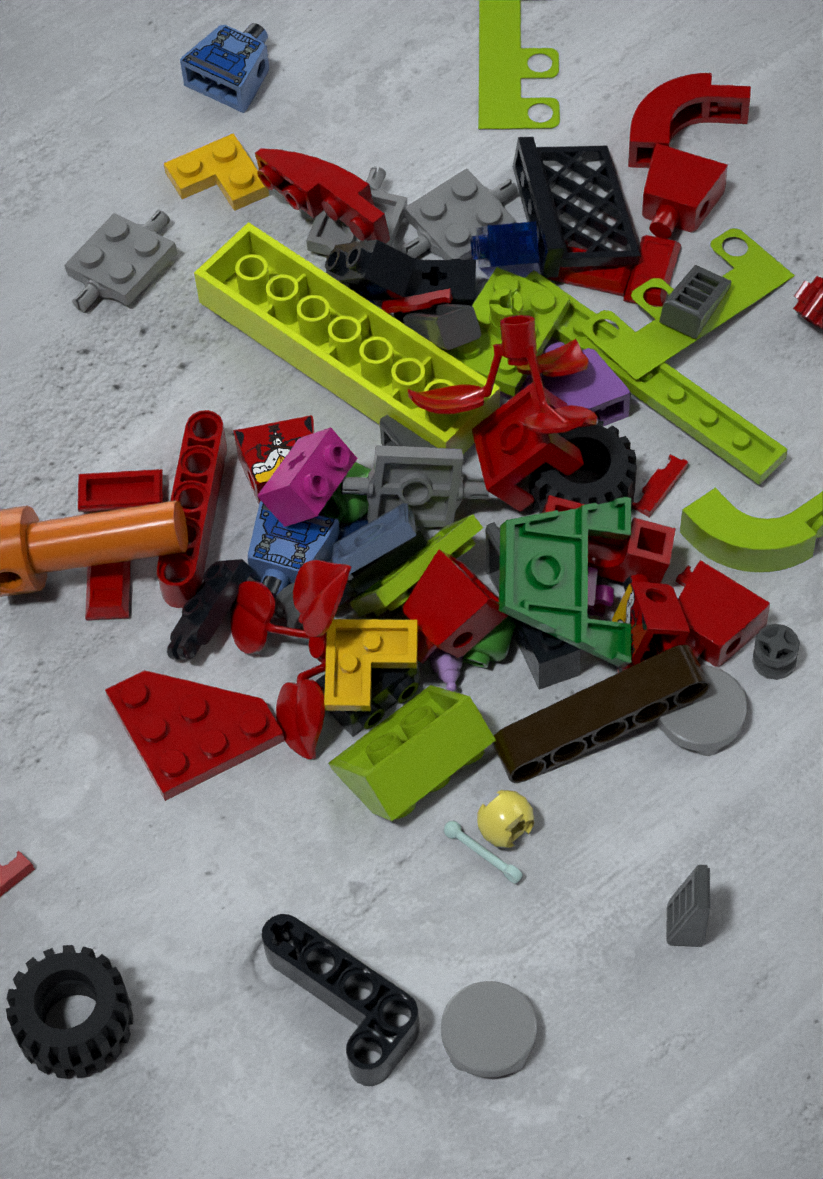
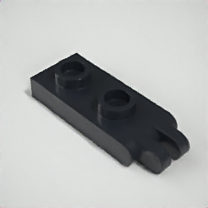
[167,559,253,660]

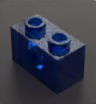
[470,221,539,268]

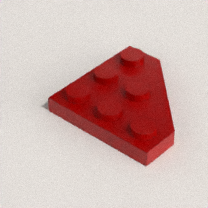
[105,670,285,801]

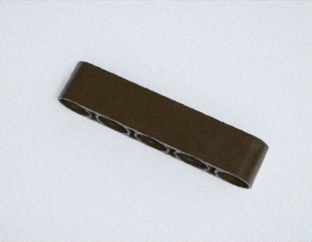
[492,645,710,783]

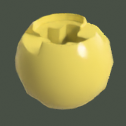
[477,790,534,848]

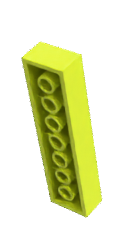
[194,222,500,454]

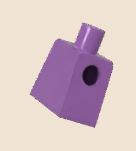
[540,342,630,426]

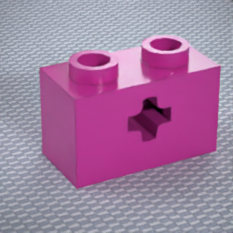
[257,427,358,527]

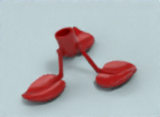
[408,315,598,434]
[231,560,352,759]

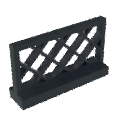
[512,137,641,278]

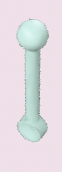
[444,821,523,884]

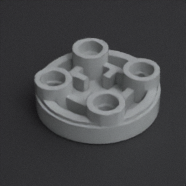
[656,665,747,756]
[441,981,537,1078]

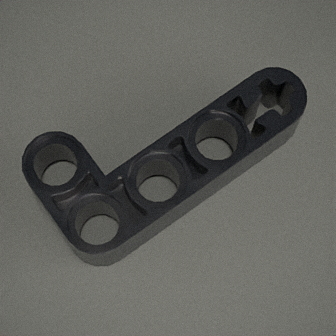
[262,914,420,1086]

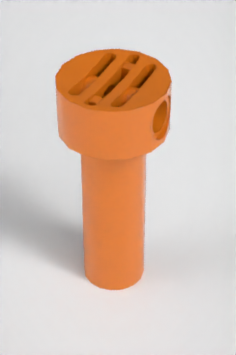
[0,501,188,597]

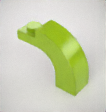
[680,487,823,572]

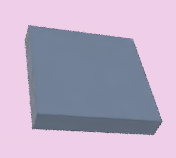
[332,503,416,575]

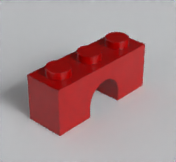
[542,495,676,583]

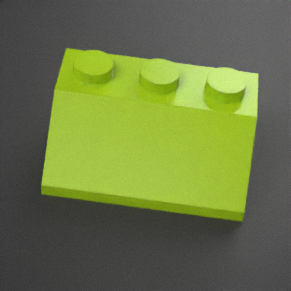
[328,685,496,821]

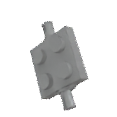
[306,166,408,255]
[401,168,518,260]
[64,210,178,312]
[341,445,489,527]

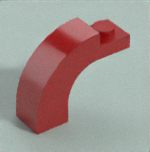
[628,73,751,168]

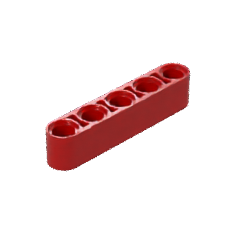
[157,410,227,608]

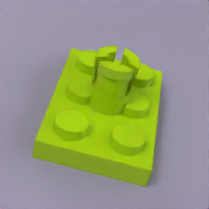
[444,267,570,397]
[349,514,483,617]

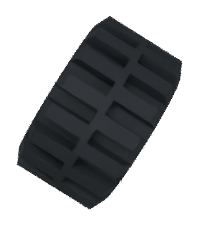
[529,420,637,514]
[6,945,133,1079]

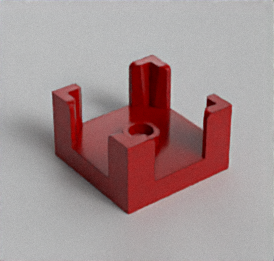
[472,382,584,512]

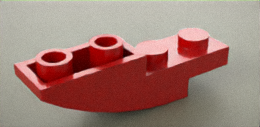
[255,148,390,244]

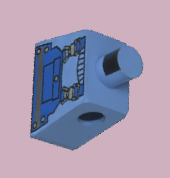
[180,23,269,113]
[248,501,340,599]

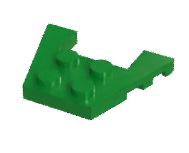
[499,497,631,667]

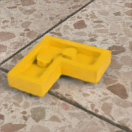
[164,133,269,211]
[324,619,418,711]

